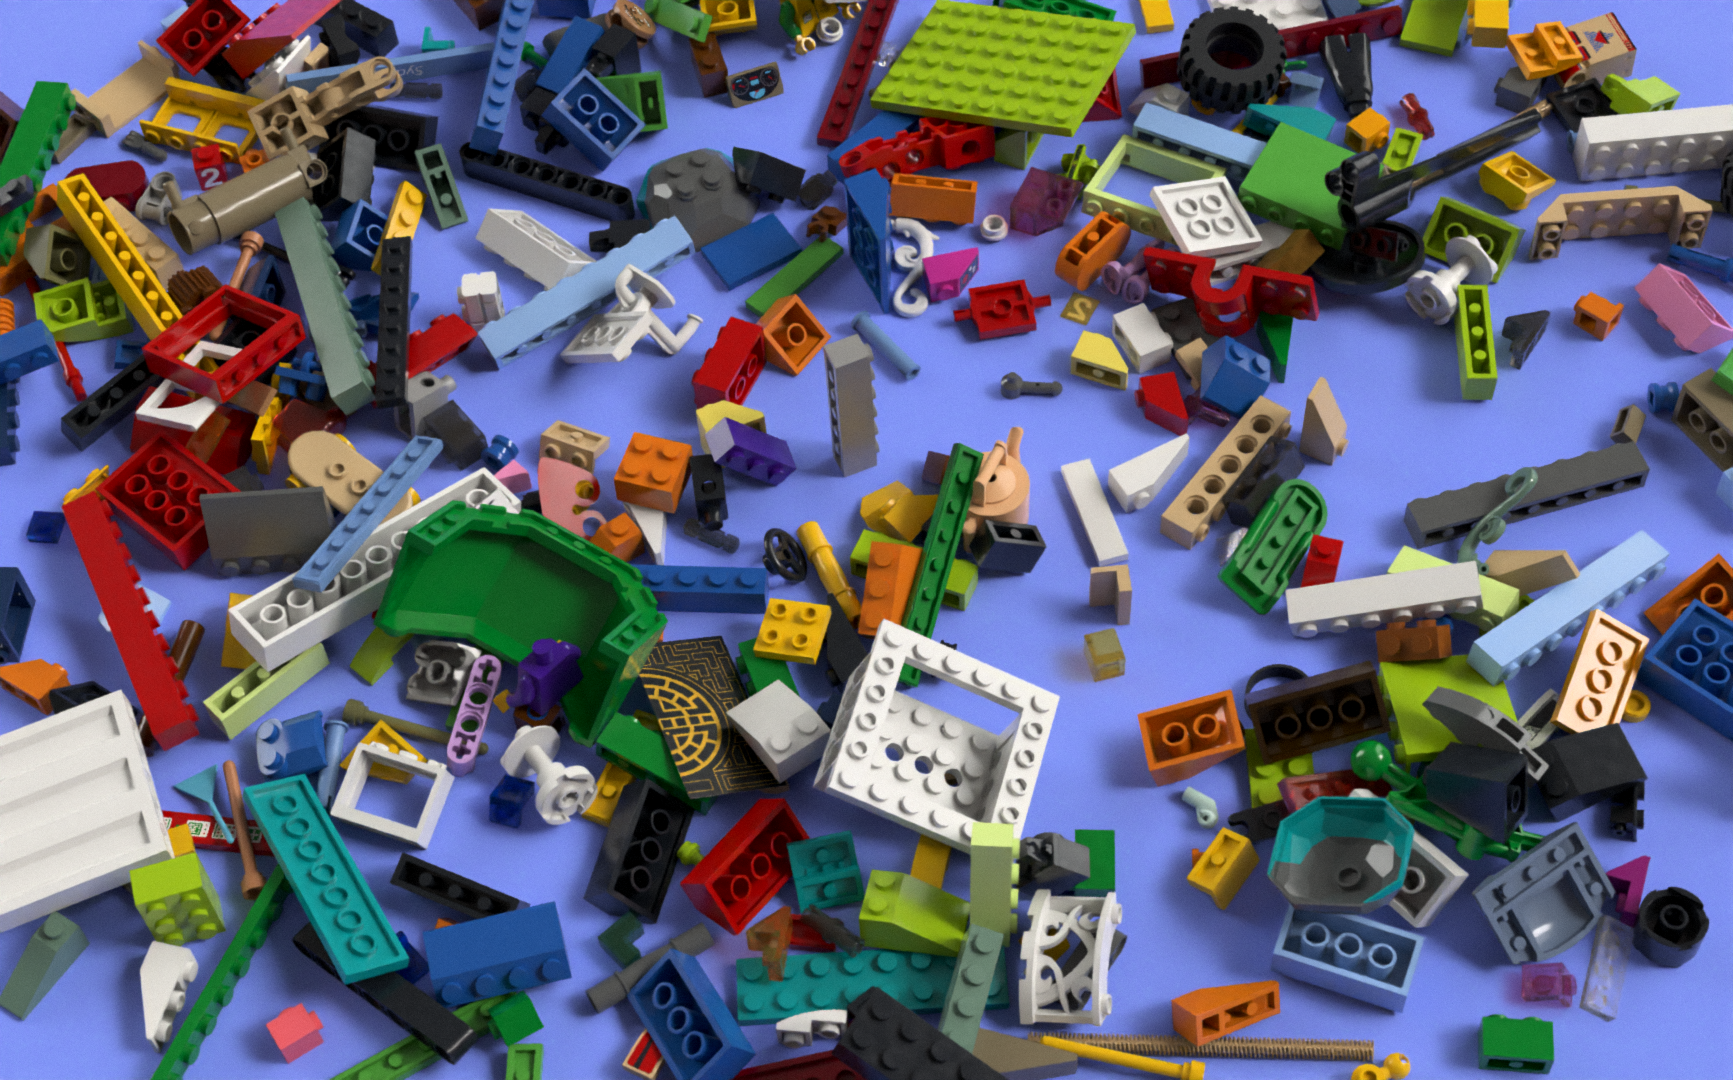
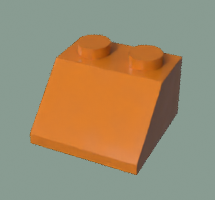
[756,294,831,376]

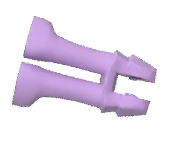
[1101,238,1180,304]

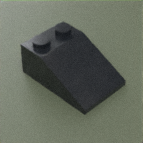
[1532,722,1648,822]

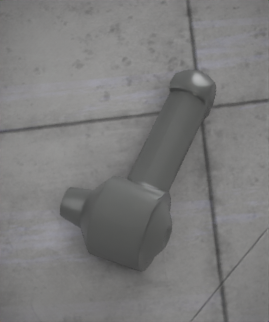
[1000,372,1063,399]

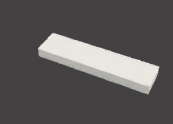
[1061,458,1129,567]

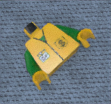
[779,0,861,55]

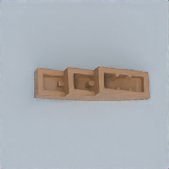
[225,380,278,417]

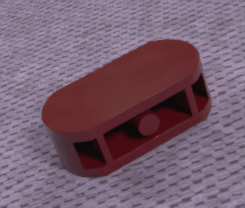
[65,160,150,212]

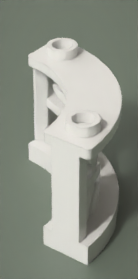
[1019,889,1122,1026]

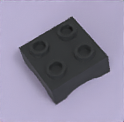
[319,14,360,67]

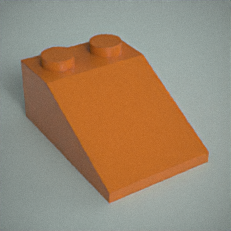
[1643,553,1733,635]
[1137,689,1246,787]

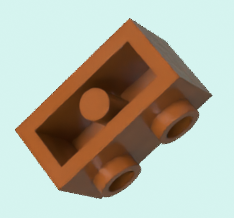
[1376,619,1452,663]

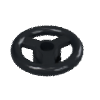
[762,528,807,583]

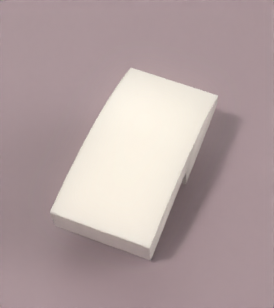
[776,1010,849,1048]

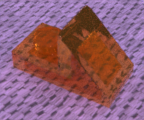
[746,906,793,982]

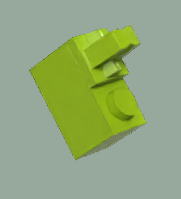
[1600,74,1681,115]

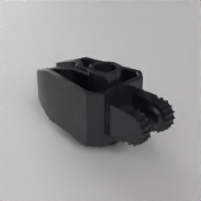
[203,46,256,93]

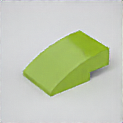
[33,277,134,342]

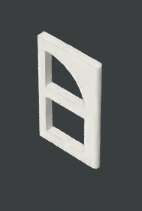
[135,341,242,432]

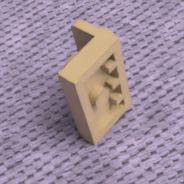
[539,420,610,474]

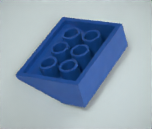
[844,168,894,315]
[1636,598,1733,741]

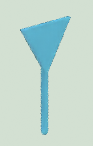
[173,764,234,844]

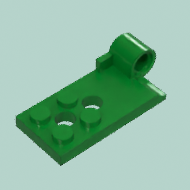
[993,0,1117,21]

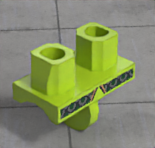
[1054,144,1101,200]

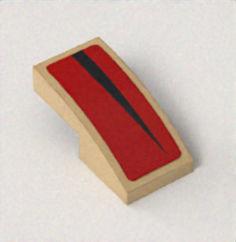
[622,1028,666,1080]

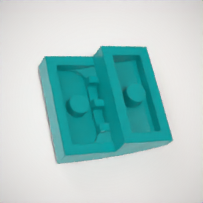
[786,830,865,913]

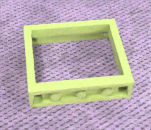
[1081,134,1227,246]

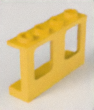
[139,76,265,165]

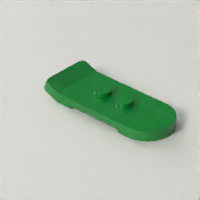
[1217,479,1328,615]

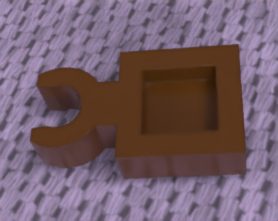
[806,205,847,242]

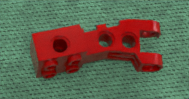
[839,117,995,187]

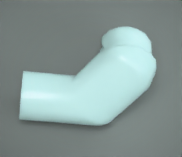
[1181,786,1219,829]

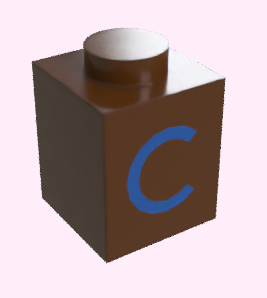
[513,704,566,734]

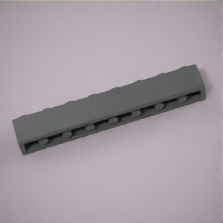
[1403,441,1650,549]

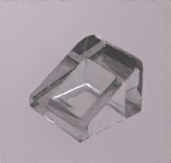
[1216,527,1248,567]

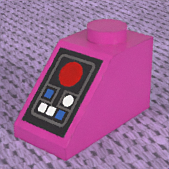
[922,247,979,302]

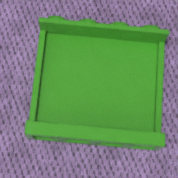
[1237,122,1385,251]

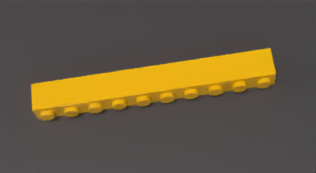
[57,173,219,399]

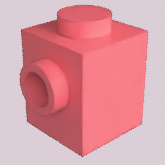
[265,1003,324,1064]

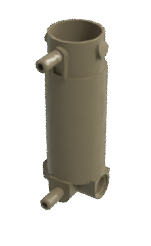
[162,126,328,255]

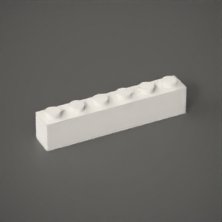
[1285,561,1484,638]

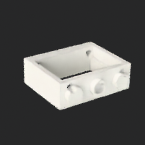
[330,741,455,850]

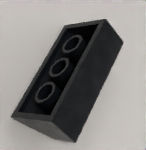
[319,104,439,172]
[583,778,695,924]

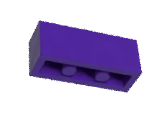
[705,417,797,486]

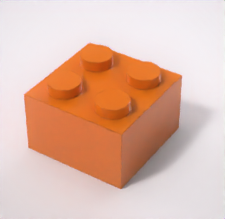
[614,432,693,514]

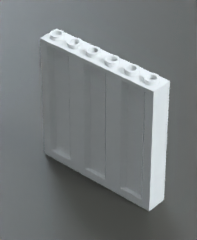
[0,689,175,933]

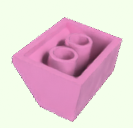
[1634,263,1733,354]

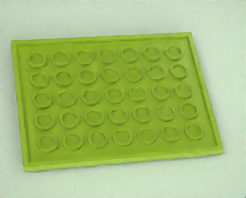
[870,0,1136,138]

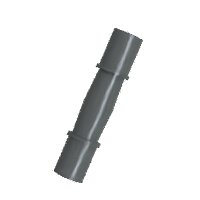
[585,922,715,1014]

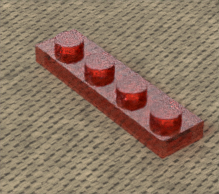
[1277,769,1393,814]

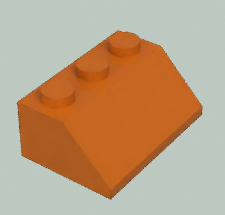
[858,541,923,639]

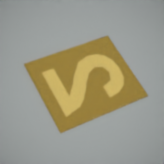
[1060,292,1100,325]

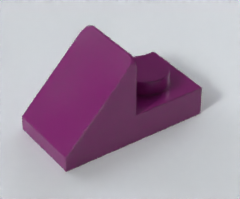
[1605,855,1651,929]

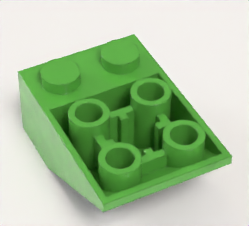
[596,70,668,132]

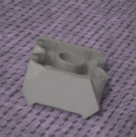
[405,640,482,707]

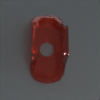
[272,399,347,474]

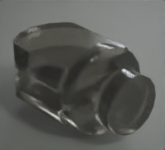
[514,65,545,102]
[798,170,838,210]

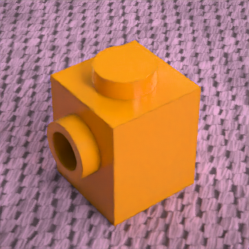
[1344,107,1390,153]

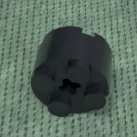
[1632,887,1709,968]

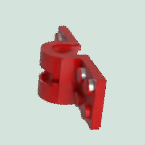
[1143,247,1320,338]

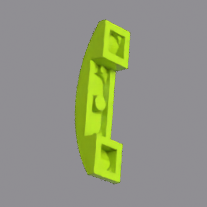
[349,627,415,686]

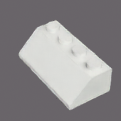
[476,208,597,291]

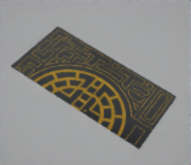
[639,636,787,799]

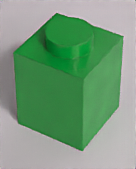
[486,990,544,1047]

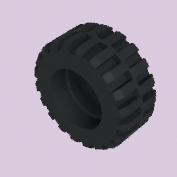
[1177,6,1287,114]

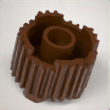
[167,265,225,316]

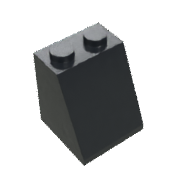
[1423,742,1528,844]

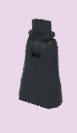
[1318,33,1373,120]

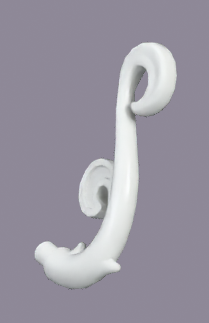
[890,216,940,318]

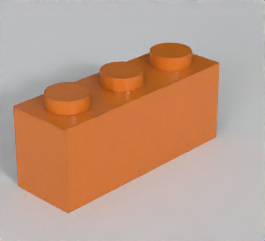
[889,173,978,225]

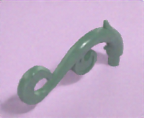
[1456,467,1538,575]

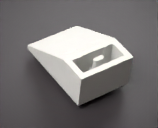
[245,35,311,101]

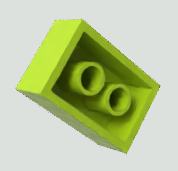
[129,852,226,947]

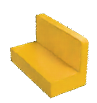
[1186,827,1260,910]

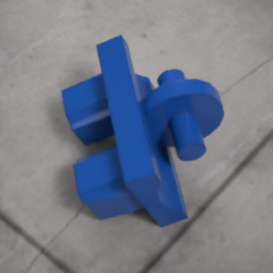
[275,351,328,403]

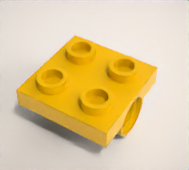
[753,598,832,665]

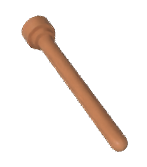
[209,231,264,341]
[222,760,267,900]

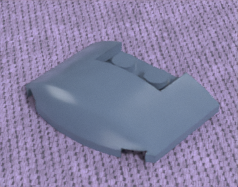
[1472,822,1615,964]

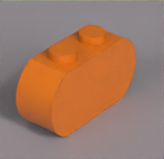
[1055,211,1131,291]

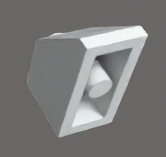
[1128,83,1190,116]

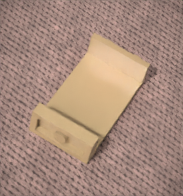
[71,40,180,138]

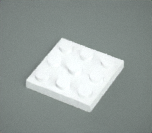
[1149,177,1263,257]

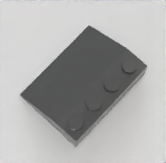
[200,486,337,577]

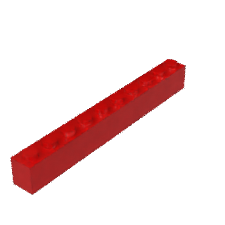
[61,490,200,751]

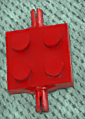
[953,279,1052,340]

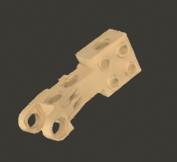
[247,56,403,161]

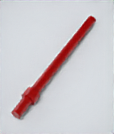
[25,277,87,402]

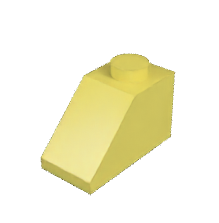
[1070,330,1128,391]

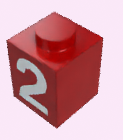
[191,144,228,191]

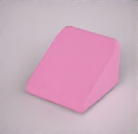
[493,460,532,494]

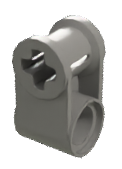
[136,171,183,226]

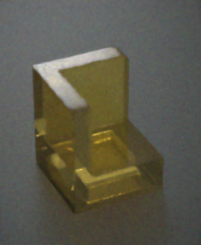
[1083,628,1126,682]

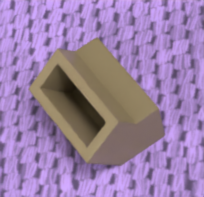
[1610,404,1646,444]

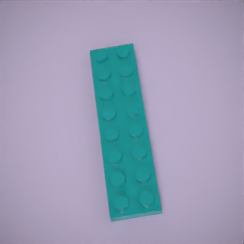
[243,774,409,985]
[736,945,1009,1026]

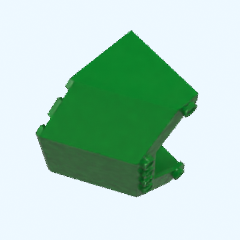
[373,500,668,748]

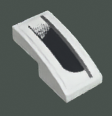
[1518,688,1560,750]

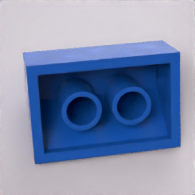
[541,68,646,172]

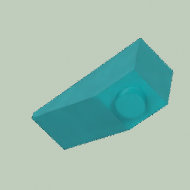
[1242,104,1336,141]

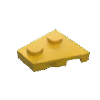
[339,719,428,785]

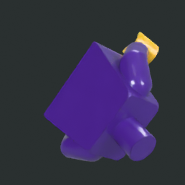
[492,638,584,716]

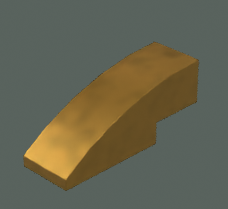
[1256,230,1325,275]

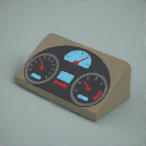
[725,61,784,108]

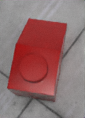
[1134,372,1189,436]
[1300,534,1344,588]

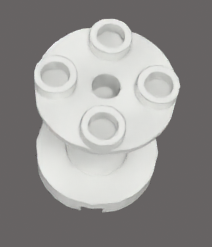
[1404,235,1498,325]
[500,725,598,825]

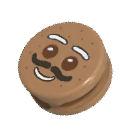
[605,0,656,49]

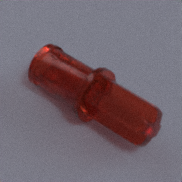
[1399,93,1435,141]

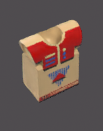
[1554,12,1637,89]

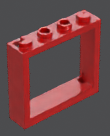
[141,284,306,404]

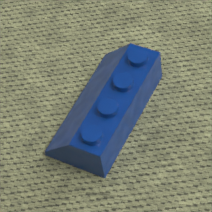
[423,901,572,1008]
[626,948,756,1080]

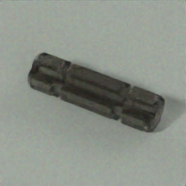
[390,82,443,99]
[683,518,740,554]

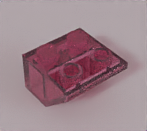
[1010,167,1084,236]

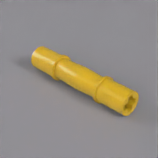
[796,521,862,629]

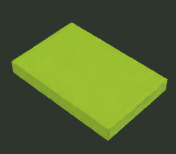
[1399,0,1468,57]

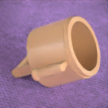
[962,427,1030,553]

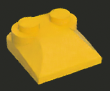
[1478,151,1556,211]

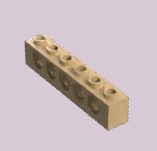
[1160,395,1292,550]

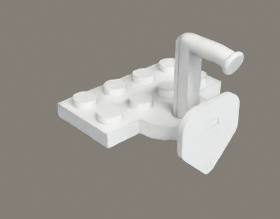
[559,264,703,364]

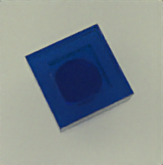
[26,511,66,544]

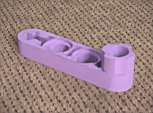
[447,655,501,777]

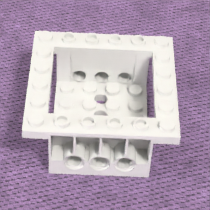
[813,619,1060,863]

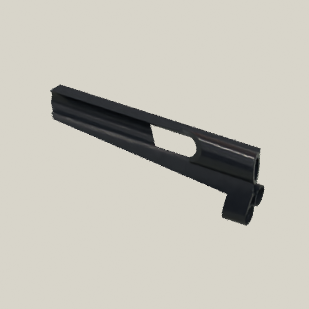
[1324,108,1543,234]

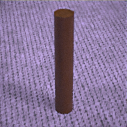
[138,620,205,757]

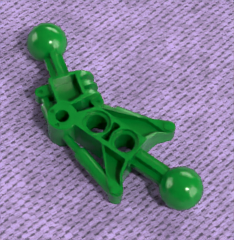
[1350,740,1545,862]

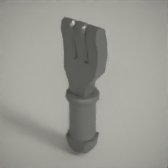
[122,130,168,162]

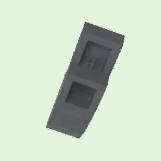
[1422,687,1549,788]

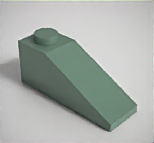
[415,143,469,230]
[0,911,90,1021]

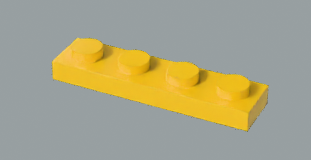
[370,180,427,276]

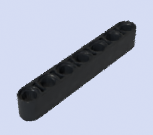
[459,142,635,221]
[291,921,479,1065]

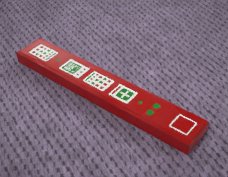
[162,810,275,857]

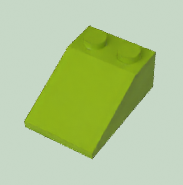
[859,869,970,957]

